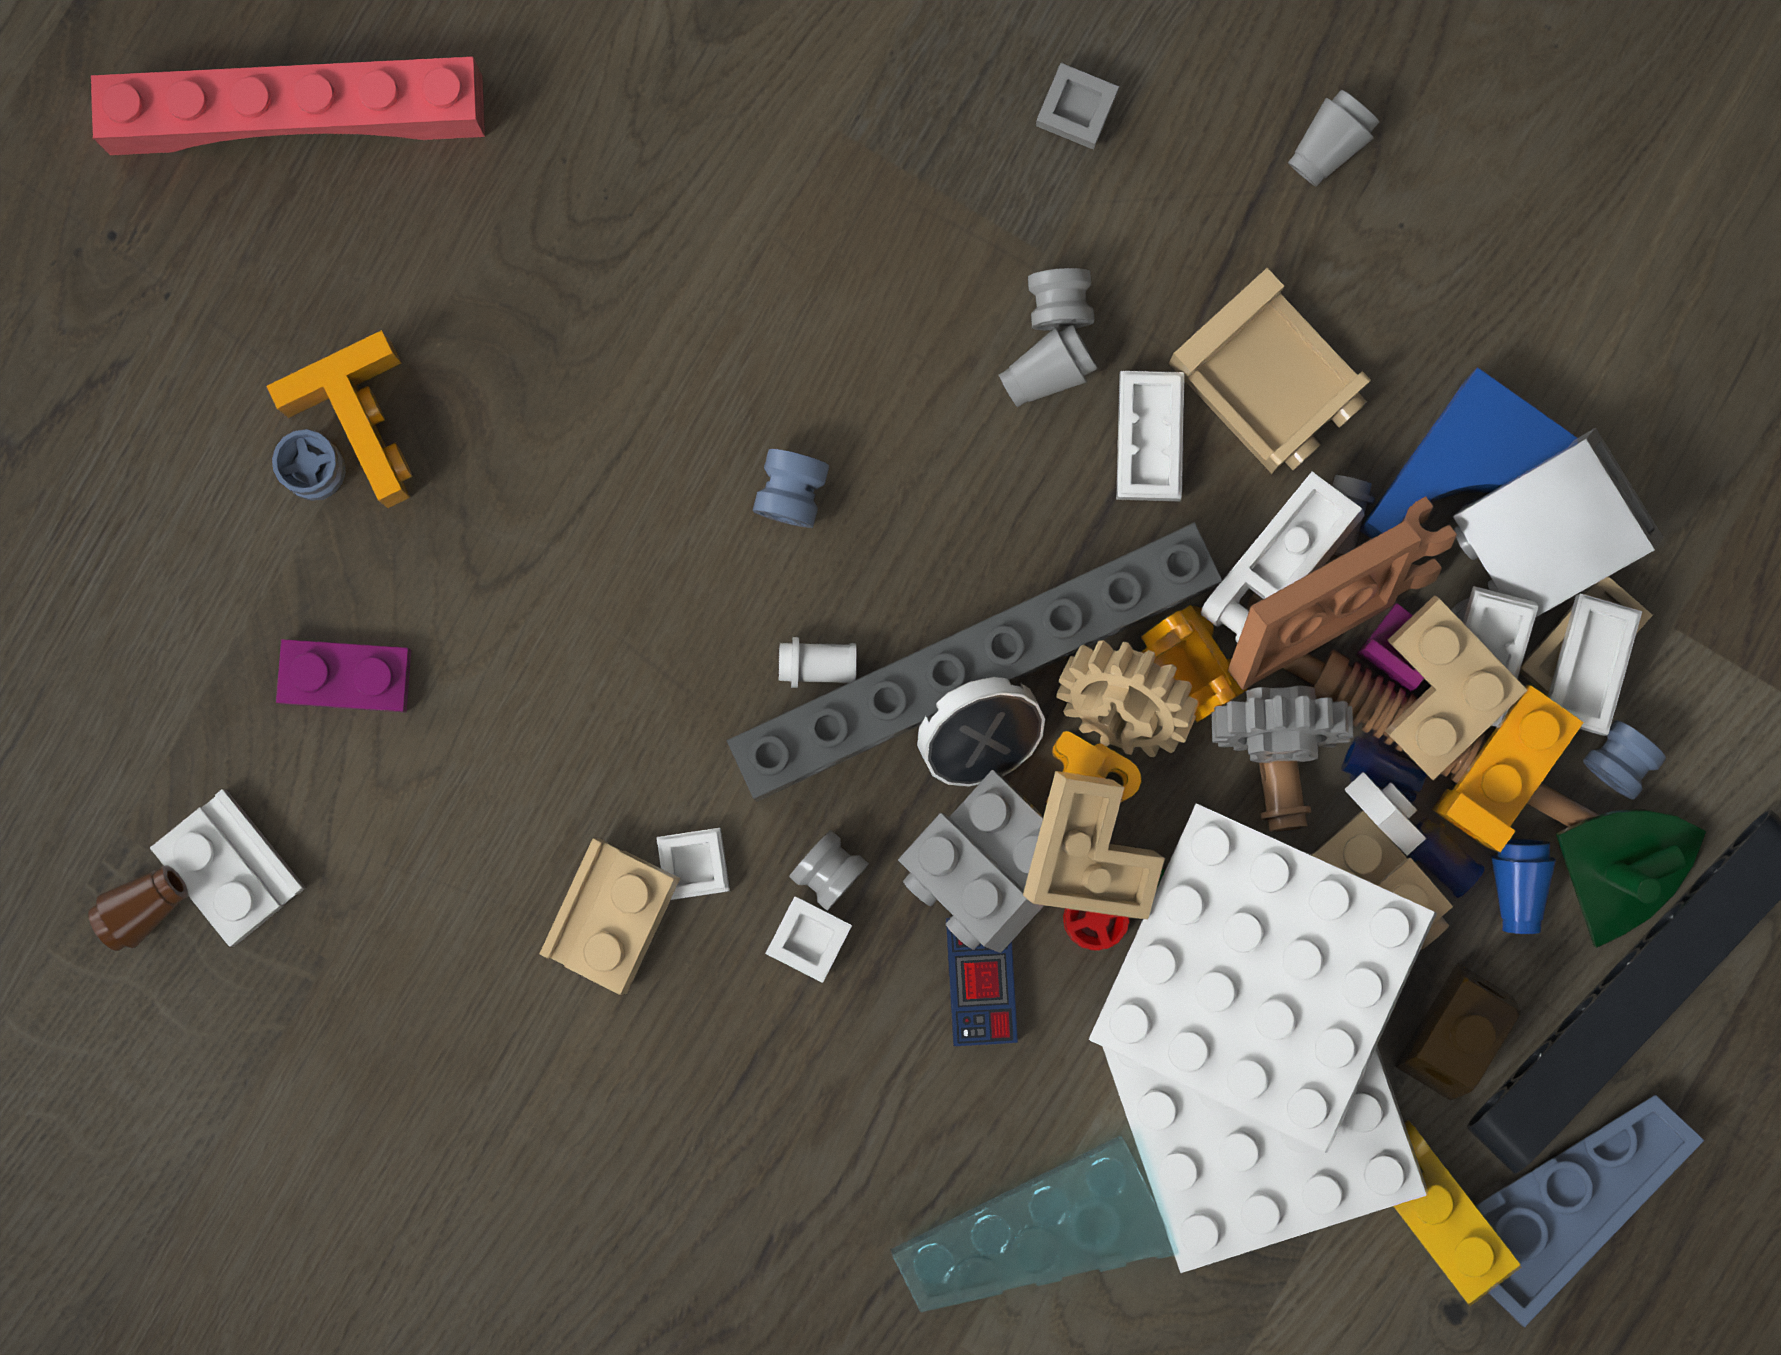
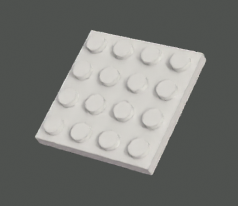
[1089,803,1437,1153]
[1103,1046,1428,1273]

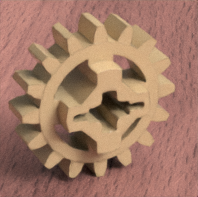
[1057,640,1198,757]

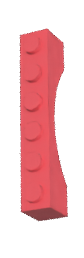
[91,57,485,155]

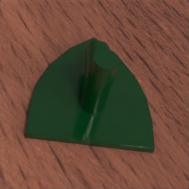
[1556,809,1706,948]

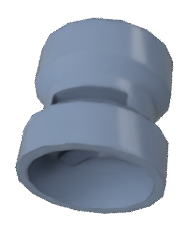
[272,429,346,501]
[752,449,829,528]

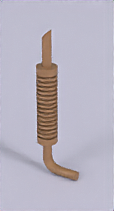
[1247,592,1599,827]

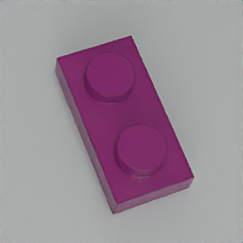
[276,639,411,713]

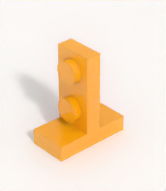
[266,330,412,508]
[1432,685,1584,852]

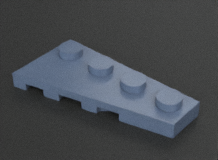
[1476,1095,1704,1327]

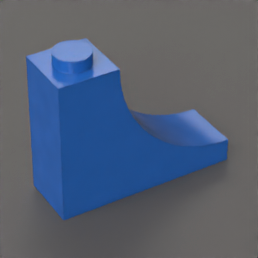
[1360,367,1577,539]

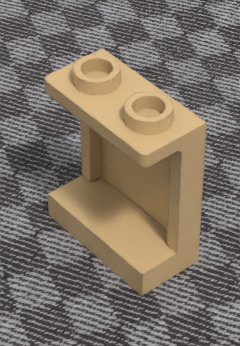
[1169,268,1371,474]

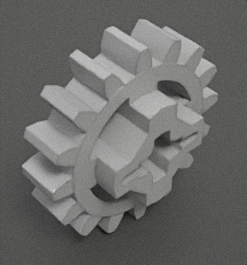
[1212,686,1353,763]

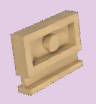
[539,838,681,995]

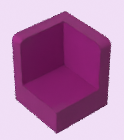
[1355,603,1424,694]

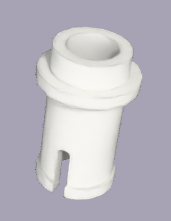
[779,637,856,688]

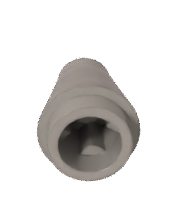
[1288,90,1379,187]
[999,325,1098,407]

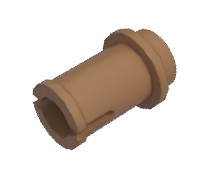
[1258,761,1312,832]

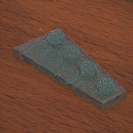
[890,1135,1180,1312]

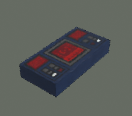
[946,918,1018,1046]

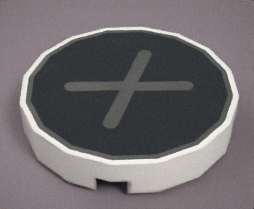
[917,677,1045,787]

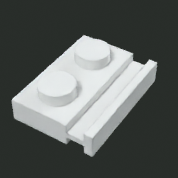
[150,789,306,947]

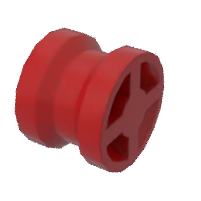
[1063,908,1129,951]

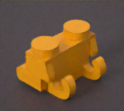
[1141,605,1248,722]
[1045,731,1141,803]

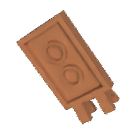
[1228,496,1457,690]

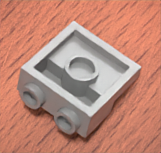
[898,770,1044,953]

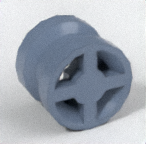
[1583,720,1666,799]

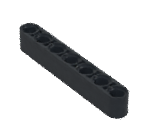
[1467,809,1781,1173]

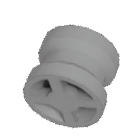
[1028,268,1094,331]
[789,830,869,911]

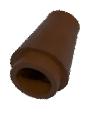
[88,865,188,951]

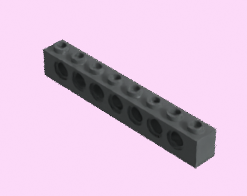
[726,522,1222,802]

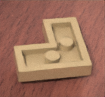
[1385,595,1528,780]
[1023,771,1165,920]

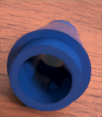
[1491,839,1556,934]

